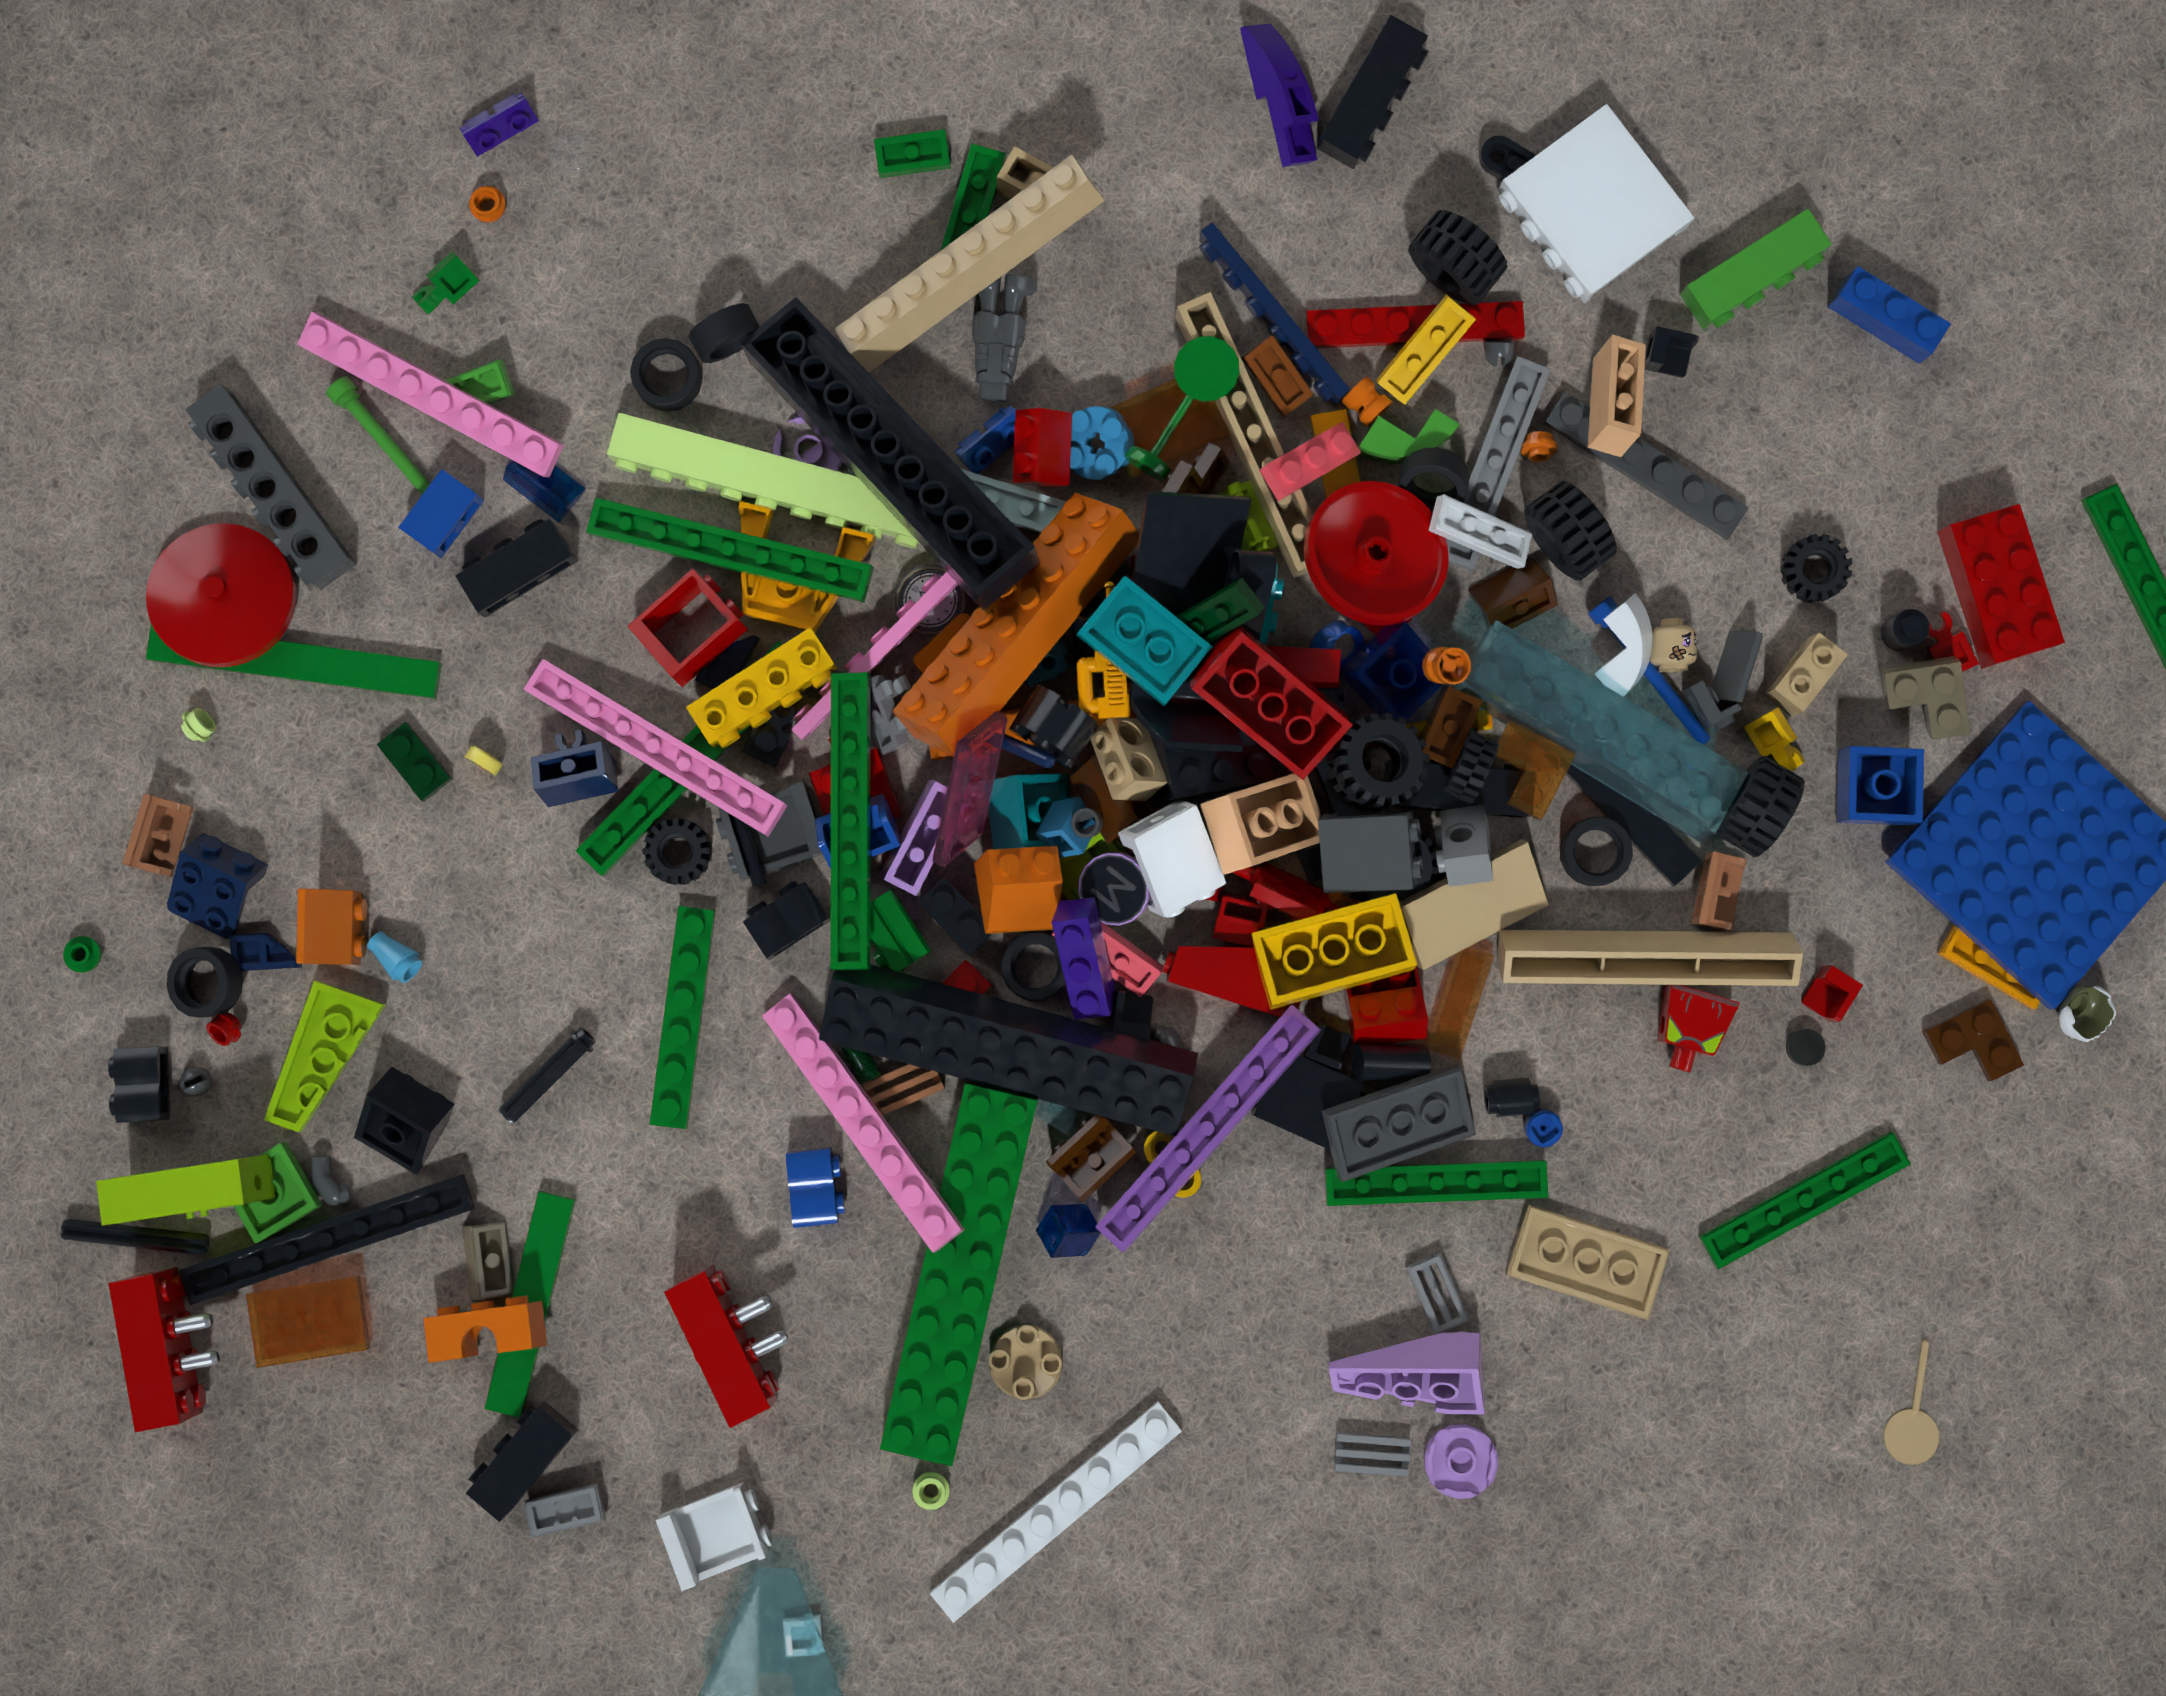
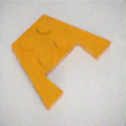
[738,501,877,633]

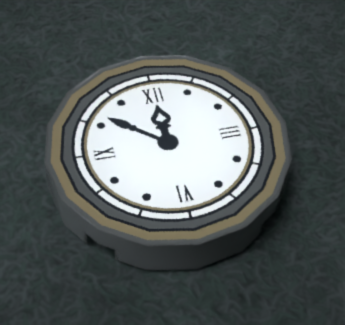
[895,564,967,637]

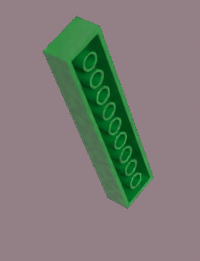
[879,1083,1038,1466]

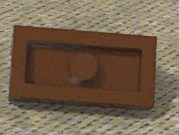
[1468,557,1558,638]
[1418,685,1483,768]

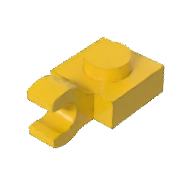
[1744,707,1805,771]

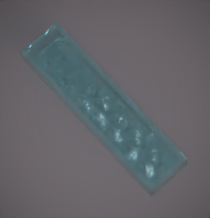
[1453,620,1748,842]

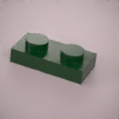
[376,722,453,802]

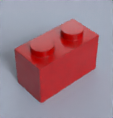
[1013,407,1072,487]

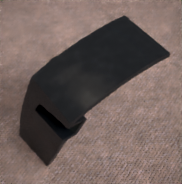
[1126,491,1276,752]

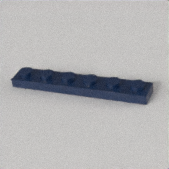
[1199,222,1350,406]

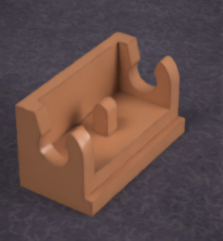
[122,794,194,877]
[1691,851,1747,932]

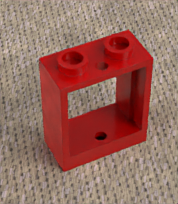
[627,568,748,688]

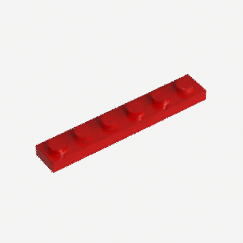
[1306,301,1525,349]

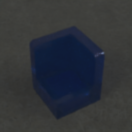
[1036,1204,1101,1258]

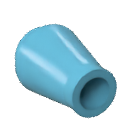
[367,931,422,983]

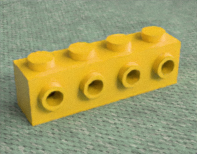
[686,627,837,748]

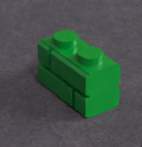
[870,889,932,972]

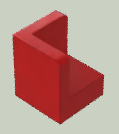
[1801,965,1863,1022]

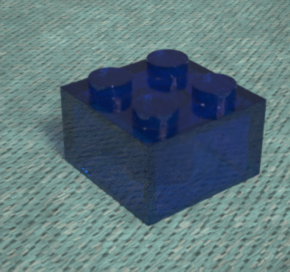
[1340,622,1443,720]

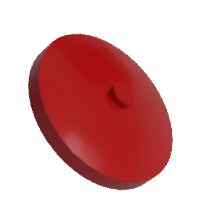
[1304,481,1449,626]
[146,523,297,667]

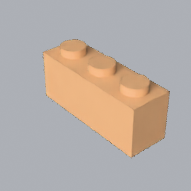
[1588,334,1646,457]

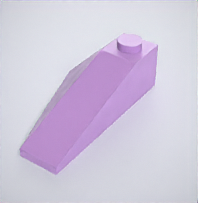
[1329,1331,1485,1415]

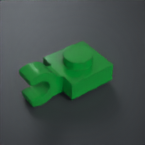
[412,251,480,315]

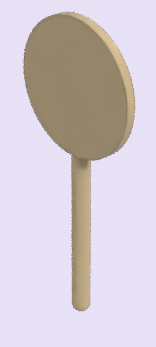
[1884,1340,1939,1465]

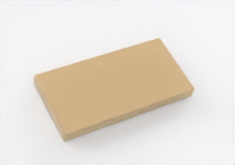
[1399,839,1549,970]
[1506,1204,1670,1320]

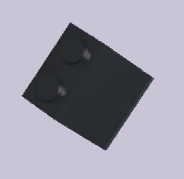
[354,1067,455,1175]

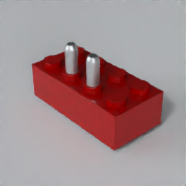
[664,1265,789,1428]
[108,1267,220,1433]

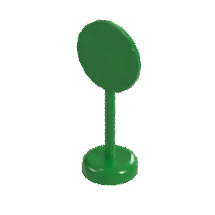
[1124,336,1239,483]

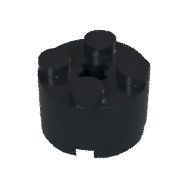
[1009,685,1098,769]

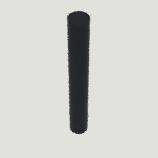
[730,814,767,887]

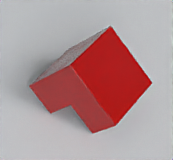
[1212,891,1268,947]

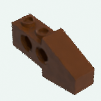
[1070,753,1164,858]

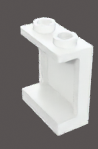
[1118,799,1227,918]
[656,1482,773,1591]

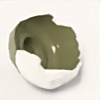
[2059,985,2116,1042]

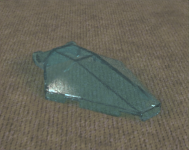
[698,1567,844,1696]

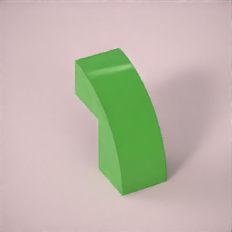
[1358,409,1460,464]

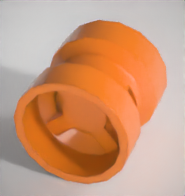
[1342,376,1393,428]
[1422,647,1471,685]

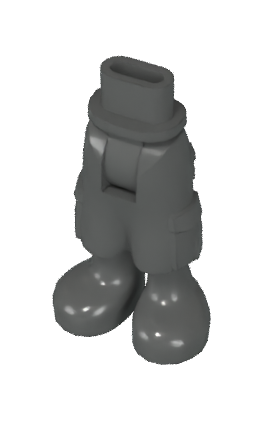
[972,274,1037,402]

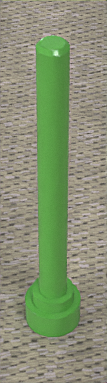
[325,376,431,495]

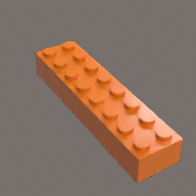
[892,492,1139,760]

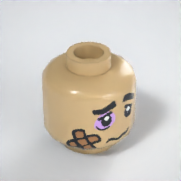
[1650,618,1697,672]

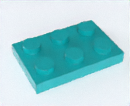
[1077,576,1213,706]

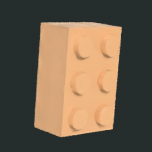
[1200,773,1321,875]

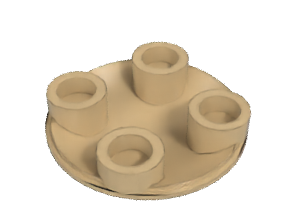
[988,1324,1063,1400]

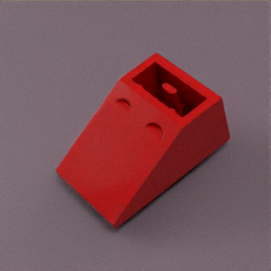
[1343,966,1428,1048]

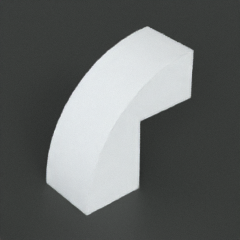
[1595,593,1653,702]

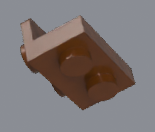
[1046,1115,1137,1202]

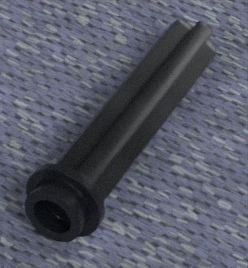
[499,1027,596,1123]

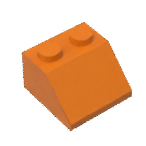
[974,846,1063,934]
[296,889,368,965]

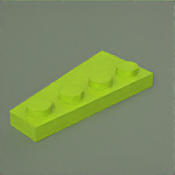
[264,981,387,1132]

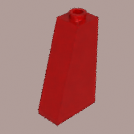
[1162,946,1301,1018]

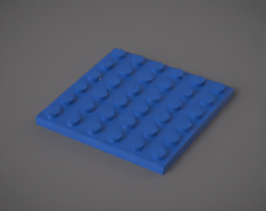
[1885,701,2166,1010]

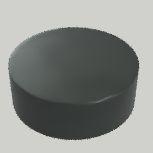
[1786,1029,1826,1066]

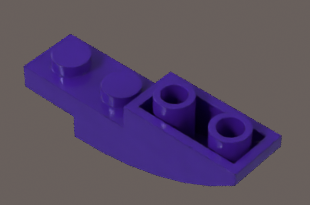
[1240,23,1319,168]

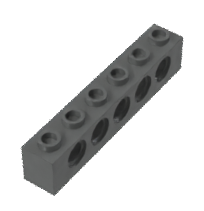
[185,384,357,590]

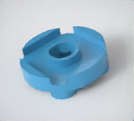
[1070,406,1134,480]

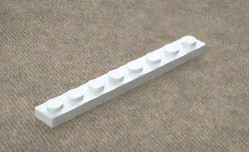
[930,1401,1182,1623]

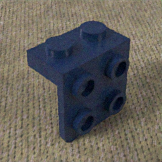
[167,833,268,939]

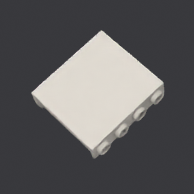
[1498,104,1694,304]

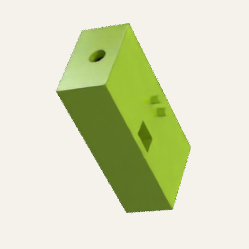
[96,1154,276,1226]

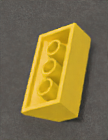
[1251,893,1417,1010]

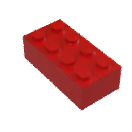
[1937,504,2065,669]
[1187,625,1353,780]

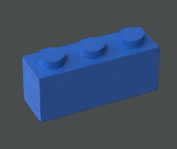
[1828,266,1951,364]

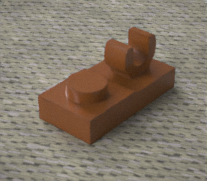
[1241,335,1314,417]

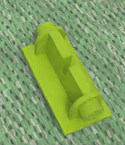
[1216,480,1278,552]

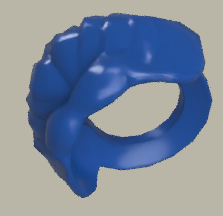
[1309,620,1364,678]

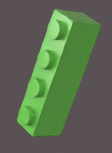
[1680,209,1832,330]

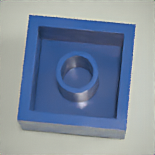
[1836,746,1924,826]

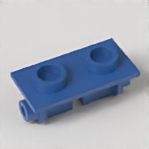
[954,405,1017,474]

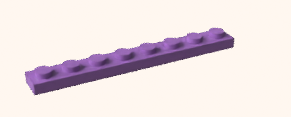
[1095,1005,1321,1252]

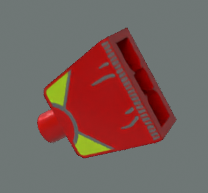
[1658,985,1740,1073]

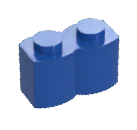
[786,1147,845,1228]

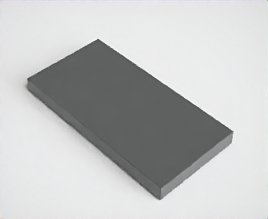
[1322,1064,1476,1182]

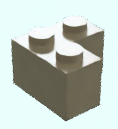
[1880,656,1970,740]

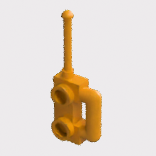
[1077,582,1130,719]

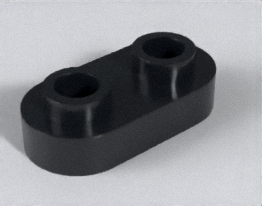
[1479,136,1536,181]

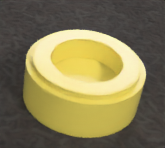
[464,746,503,777]

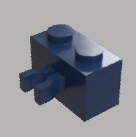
[530,729,619,808]

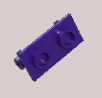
[460,92,539,157]

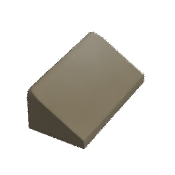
[462,1221,514,1300]

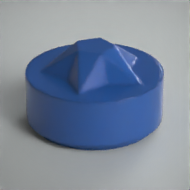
[1524,1108,1563,1147]

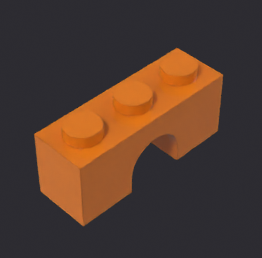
[423,1295,547,1363]

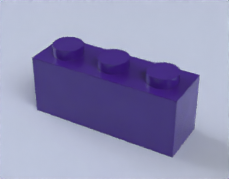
[1052,897,1116,1019]

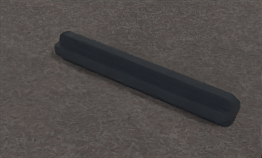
[60,1219,210,1255]

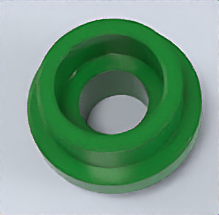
[63,936,102,973]

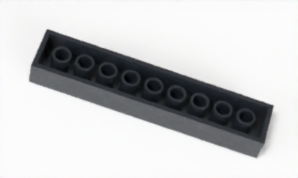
[740,297,1039,611]
[819,964,1198,1136]

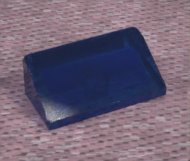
[503,460,586,523]

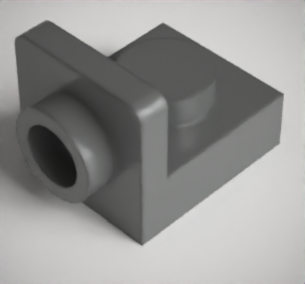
[1682,680,1742,731]

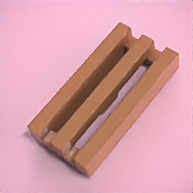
[863,1064,945,1115]

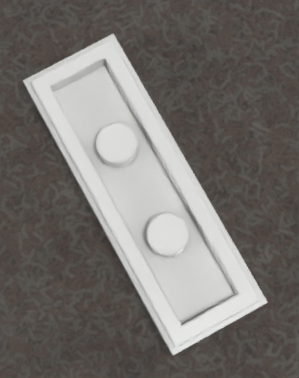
[1429,494,1532,569]

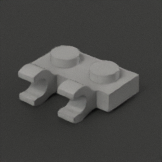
[870,674,911,756]

